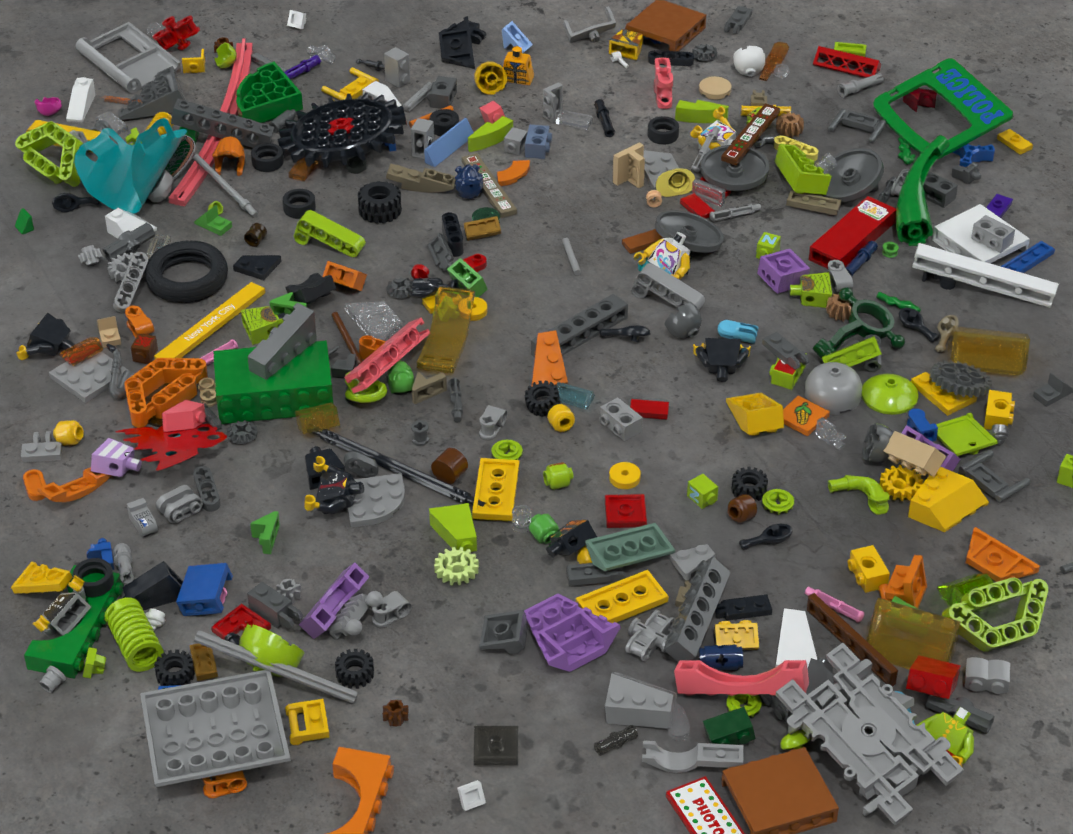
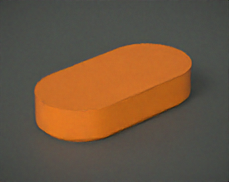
[23,469,46,501]

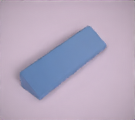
[424,118,474,167]

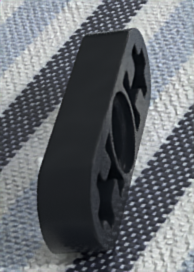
[648,50,694,66]

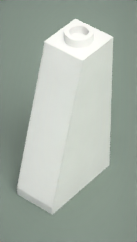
[776,608,817,668]

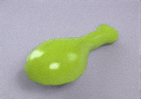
[780,730,811,750]

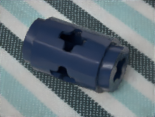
[699,644,743,671]

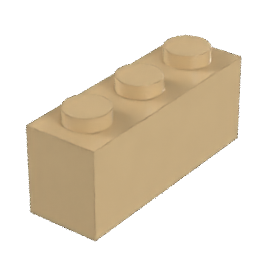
[883,431,946,477]

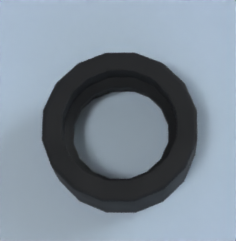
[648,116,679,145]
[251,143,284,172]
[283,189,316,218]
[72,558,114,597]

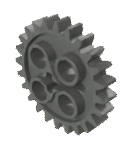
[930,360,992,398]

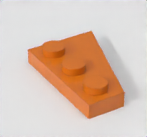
[531,330,568,387]

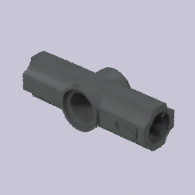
[103,222,155,262]
[926,695,995,733]

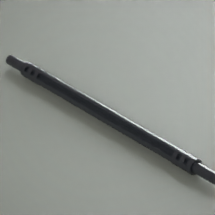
[306,423,486,507]

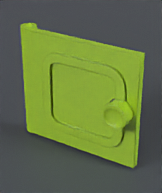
[936,412,998,456]

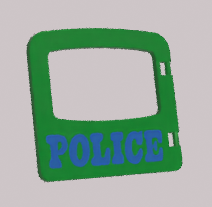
[873,58,1013,159]

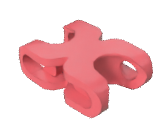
[654,58,673,109]

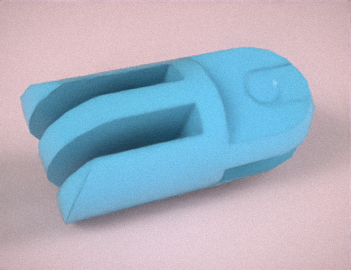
[717,320,759,344]

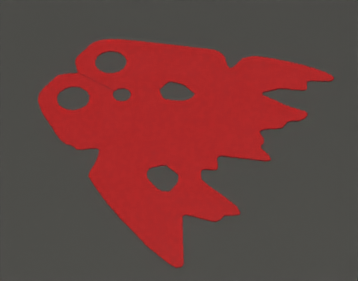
[115,424,227,470]

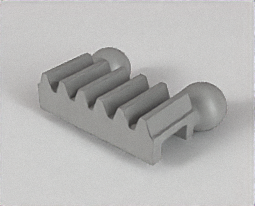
[328,591,383,640]

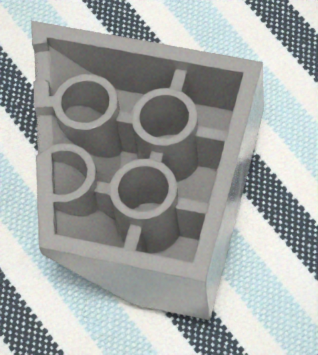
[605,672,677,729]

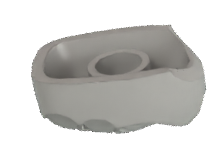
[148,170,174,202]

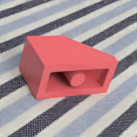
[162,400,206,432]

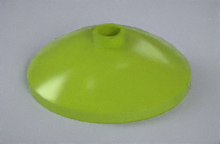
[861,373,918,415]

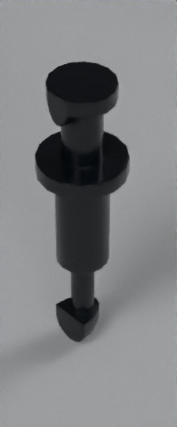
[356,59,385,71]

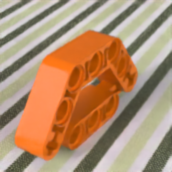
[124,358,208,428]

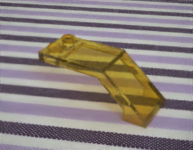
[417,286,475,373]

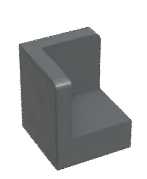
[331,353,358,378]

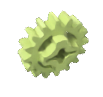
[434,547,479,585]

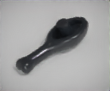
[52,193,100,212]
[899,307,939,342]
[600,325,651,342]
[739,523,793,550]

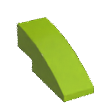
[675,100,729,123]
[468,116,513,152]

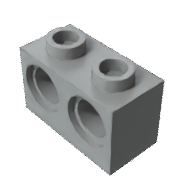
[971,215,1015,253]
[600,397,643,441]

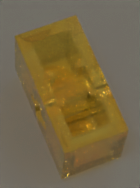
[295,403,340,434]

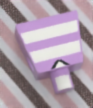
[91,438,142,477]

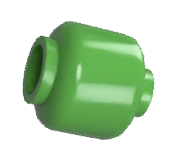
[529,514,559,544]

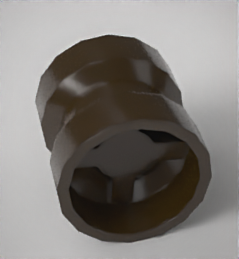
[244,223,267,247]

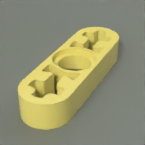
[774,135,818,161]

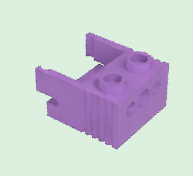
[757,249,810,294]

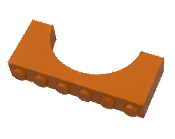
[327,747,394,834]

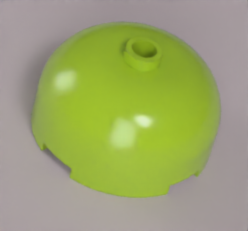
[239,624,305,677]

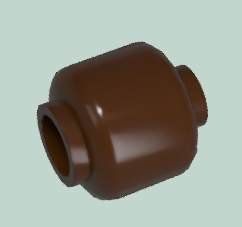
[728,494,757,523]

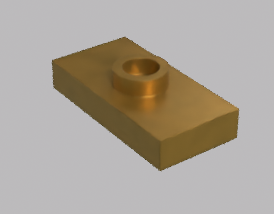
[463,216,501,241]
[189,643,218,681]

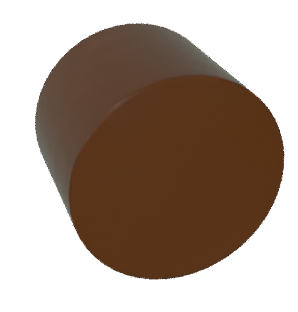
[431,448,468,485]

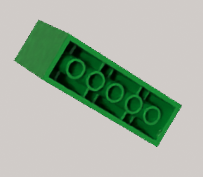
[213,340,334,424]

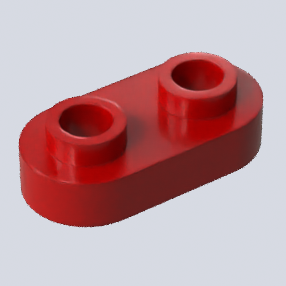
[463,254,487,272]

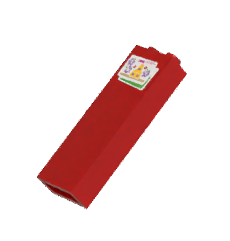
[809,196,896,269]

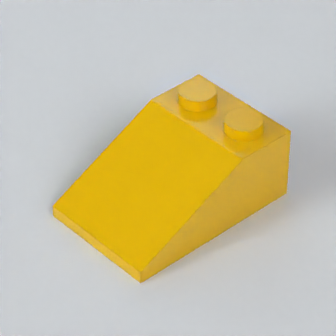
[726,393,784,436]

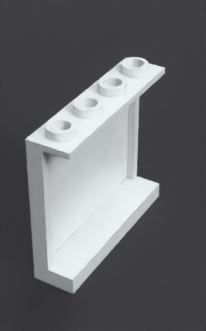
[932,204,1030,263]

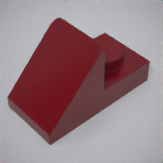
[903,88,937,112]

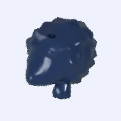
[455,164,483,200]

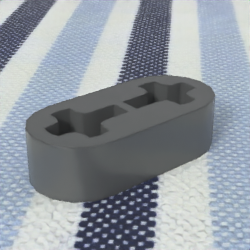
[344,451,378,478]

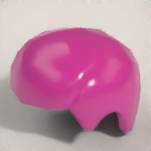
[35,97,62,116]

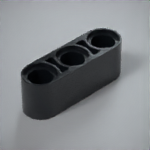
[442,212,464,257]

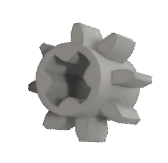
[78,245,102,266]
[276,579,301,604]

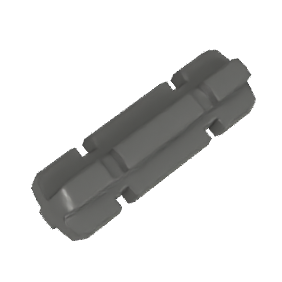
[202,402,222,431]

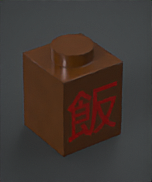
[131,333,158,364]

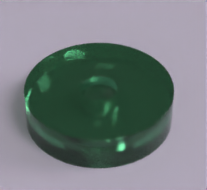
[472,207,500,223]

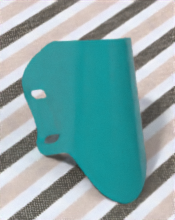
[74,118,187,214]

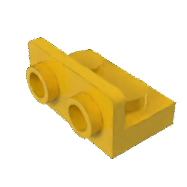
[713,620,759,650]

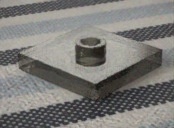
[473,726,518,765]

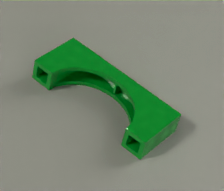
[24,565,124,679]

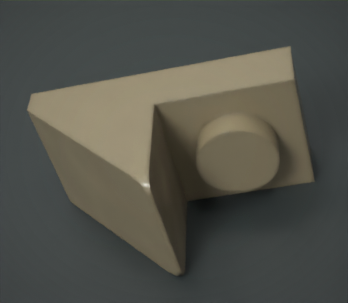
[412,372,447,404]

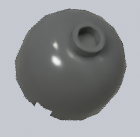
[664,302,702,338]
[862,423,893,462]

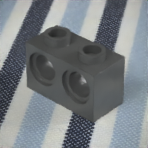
[923,171,958,208]

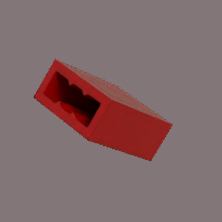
[906,655,961,699]

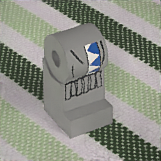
[127,498,158,537]

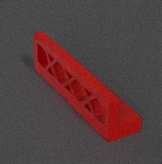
[813,46,881,78]

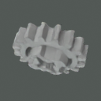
[108,253,146,282]

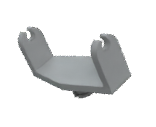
[563,6,616,42]

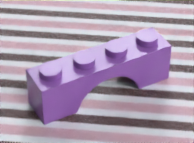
[299,562,369,639]

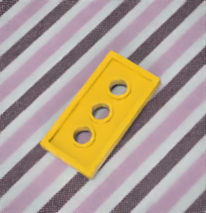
[472,458,520,521]
[575,570,669,623]

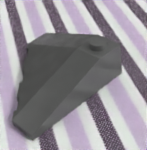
[118,66,185,120]

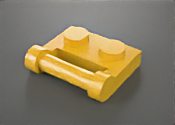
[285,699,329,745]

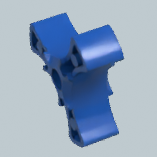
[953,144,995,167]

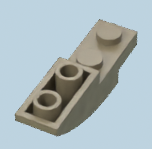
[386,163,456,193]

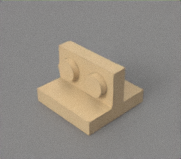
[613,142,645,188]

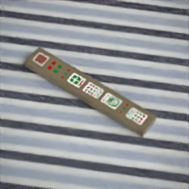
[462,153,517,218]

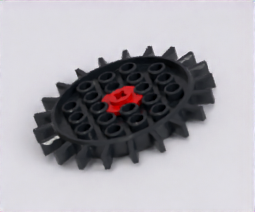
[277,93,407,168]

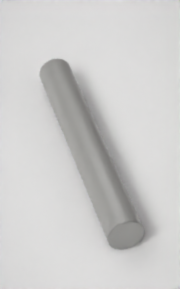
[562,238,581,275]

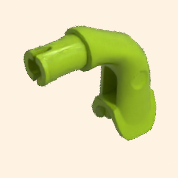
[828,475,890,515]

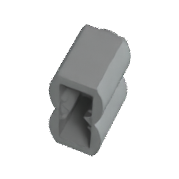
[964,657,1010,694]

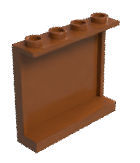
[625,0,707,51]
[721,747,839,834]

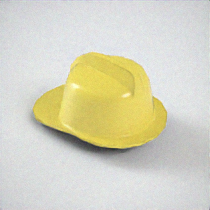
[656,168,696,197]

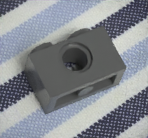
[427,76,457,109]

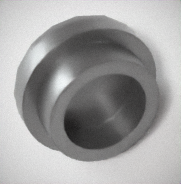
[990,424,1009,445]

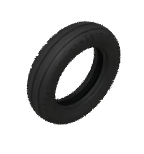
[145,240,228,303]

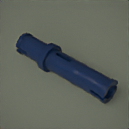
[845,241,878,277]

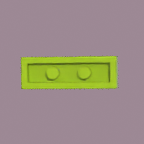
[822,336,882,367]

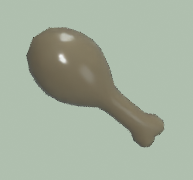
[935,315,959,352]

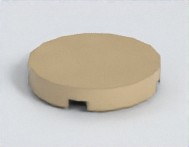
[699,76,732,100]

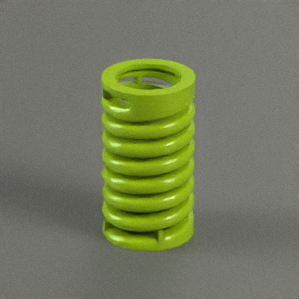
[105,598,164,672]

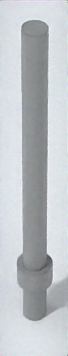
[193,154,258,218]

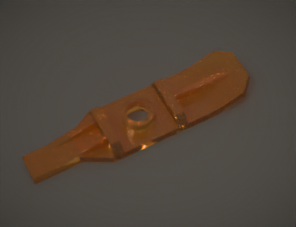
[759,42,789,81]

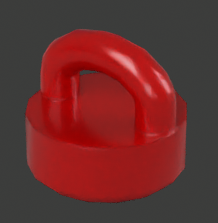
[411,264,429,279]

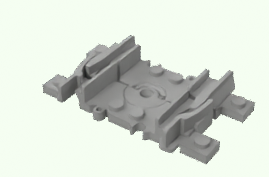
[776,643,964,825]

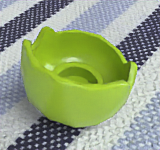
[214,43,237,69]

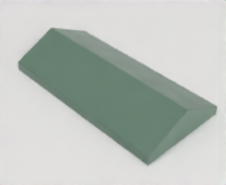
[585,523,675,571]

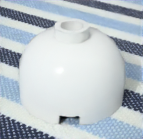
[733,46,765,76]

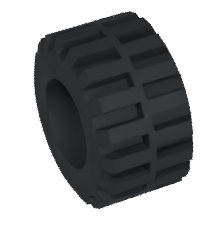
[358,181,402,224]

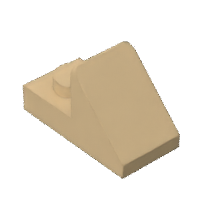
[97,316,121,348]

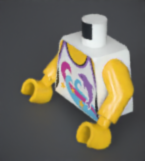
[690,106,737,150]
[634,232,690,279]

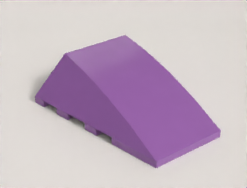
[524,594,621,672]

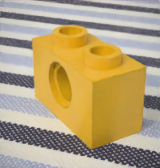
[984,390,1015,430]
[847,545,890,593]

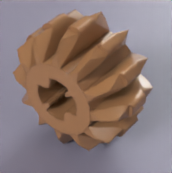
[776,112,804,138]
[826,294,852,322]

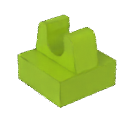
[125,127,142,145]
[83,647,106,679]

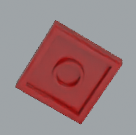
[605,494,647,528]

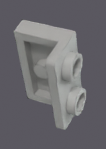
[543,82,563,123]

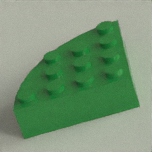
[236,61,303,123]

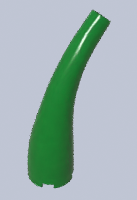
[896,135,950,246]

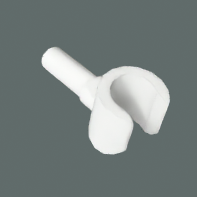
[611,51,629,69]

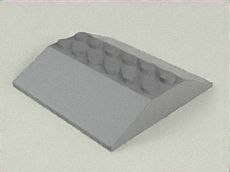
[140,670,291,787]

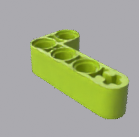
[294,210,366,257]

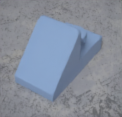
[502,21,533,53]

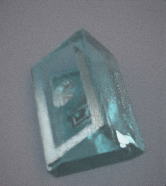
[556,382,595,410]

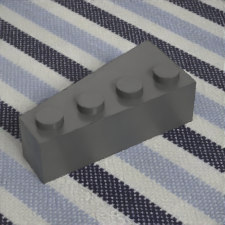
[248,302,317,380]

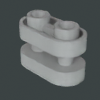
[156,485,203,523]

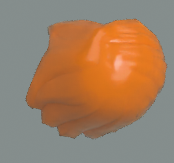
[212,136,245,176]

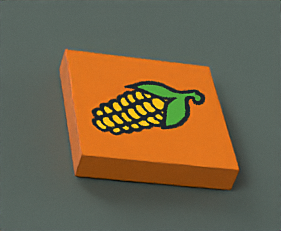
[783,395,830,436]

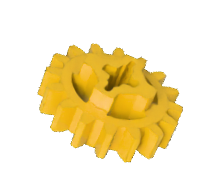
[879,465,923,501]

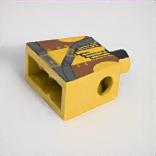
[609,29,643,60]

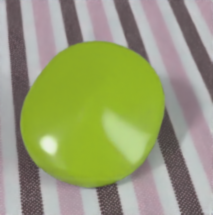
[345,371,387,403]

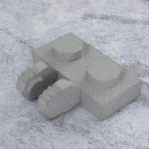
[21,431,62,463]

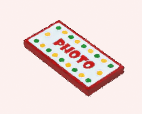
[666,776,745,834]

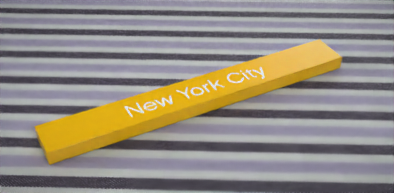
[154,282,265,360]

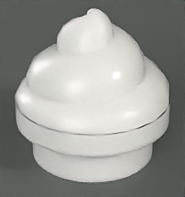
[145,608,165,630]

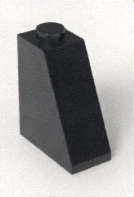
[122,561,183,611]

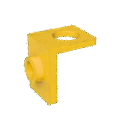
[182,49,206,73]

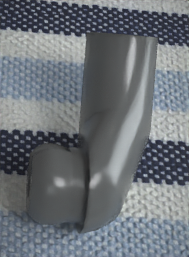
[754,135,775,147]

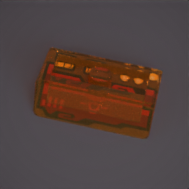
[60,337,103,366]

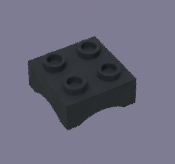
[285,273,336,304]

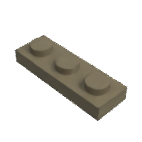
[786,190,841,216]

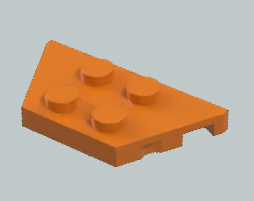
[966,527,1040,582]

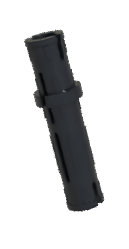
[594,99,615,137]

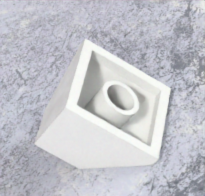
[105,208,157,238]

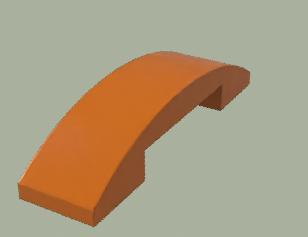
[38,467,111,502]

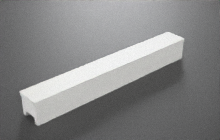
[912,243,1059,308]

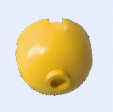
[474,61,507,95]

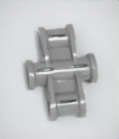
[625,610,675,662]

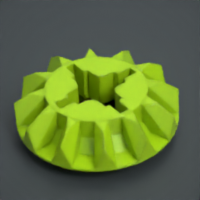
[491,440,523,460]
[762,489,794,514]
[726,694,762,717]

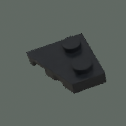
[233,255,282,281]

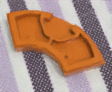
[497,160,530,186]

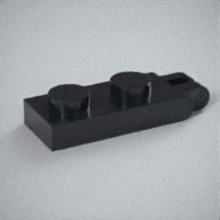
[715,594,772,621]

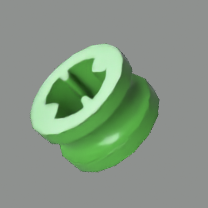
[882,242,899,258]

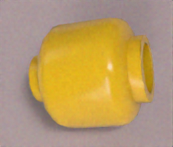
[547,404,575,432]
[53,420,84,446]

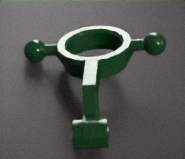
[813,287,905,359]

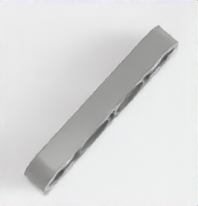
[113,252,148,313]

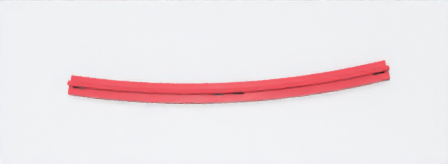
[169,38,253,207]

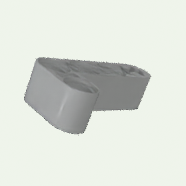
[631,263,705,310]

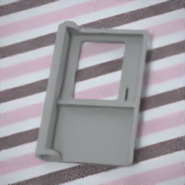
[76,22,181,93]

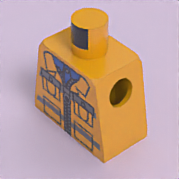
[503,46,534,85]

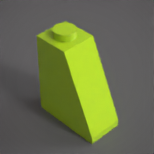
[429,503,477,552]

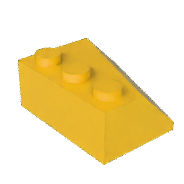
[908,466,989,532]

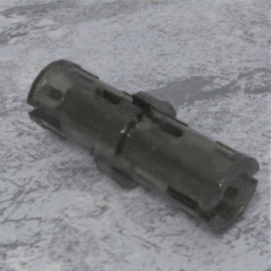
[594,725,638,756]

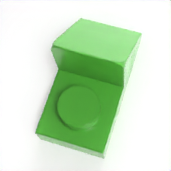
[194,205,232,236]
[269,292,307,315]
[250,511,280,554]

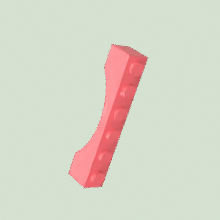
[674,660,809,696]

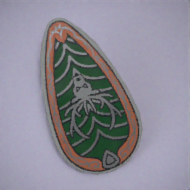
[162,135,196,179]

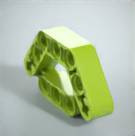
[15,121,83,187]
[941,577,1048,652]

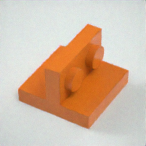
[885,555,927,608]

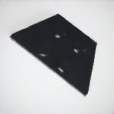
[438,16,475,69]

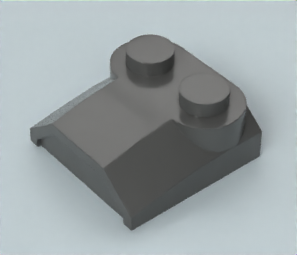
[479,610,528,654]

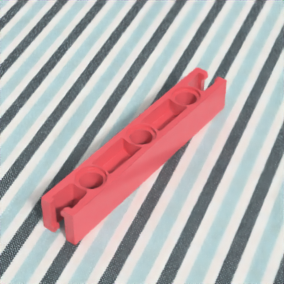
[344,317,430,393]

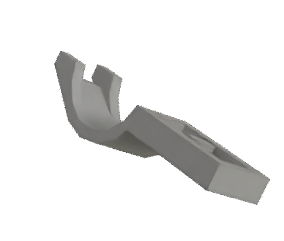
[642,741,744,773]

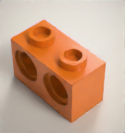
[322,261,367,291]

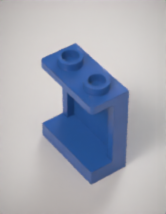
[176,563,233,616]

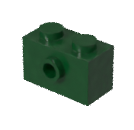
[703,707,756,745]

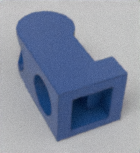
[907,408,938,442]

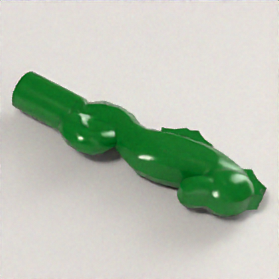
[898,137,916,165]
[876,292,921,313]

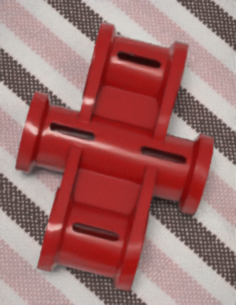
[153,15,200,50]

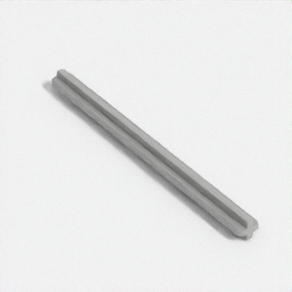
[194,631,357,703]

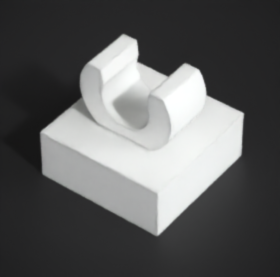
[287,10,307,29]
[457,780,486,811]

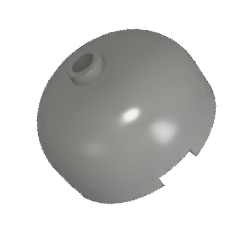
[804,362,862,415]

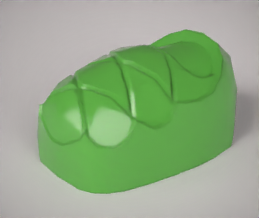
[387,361,415,394]

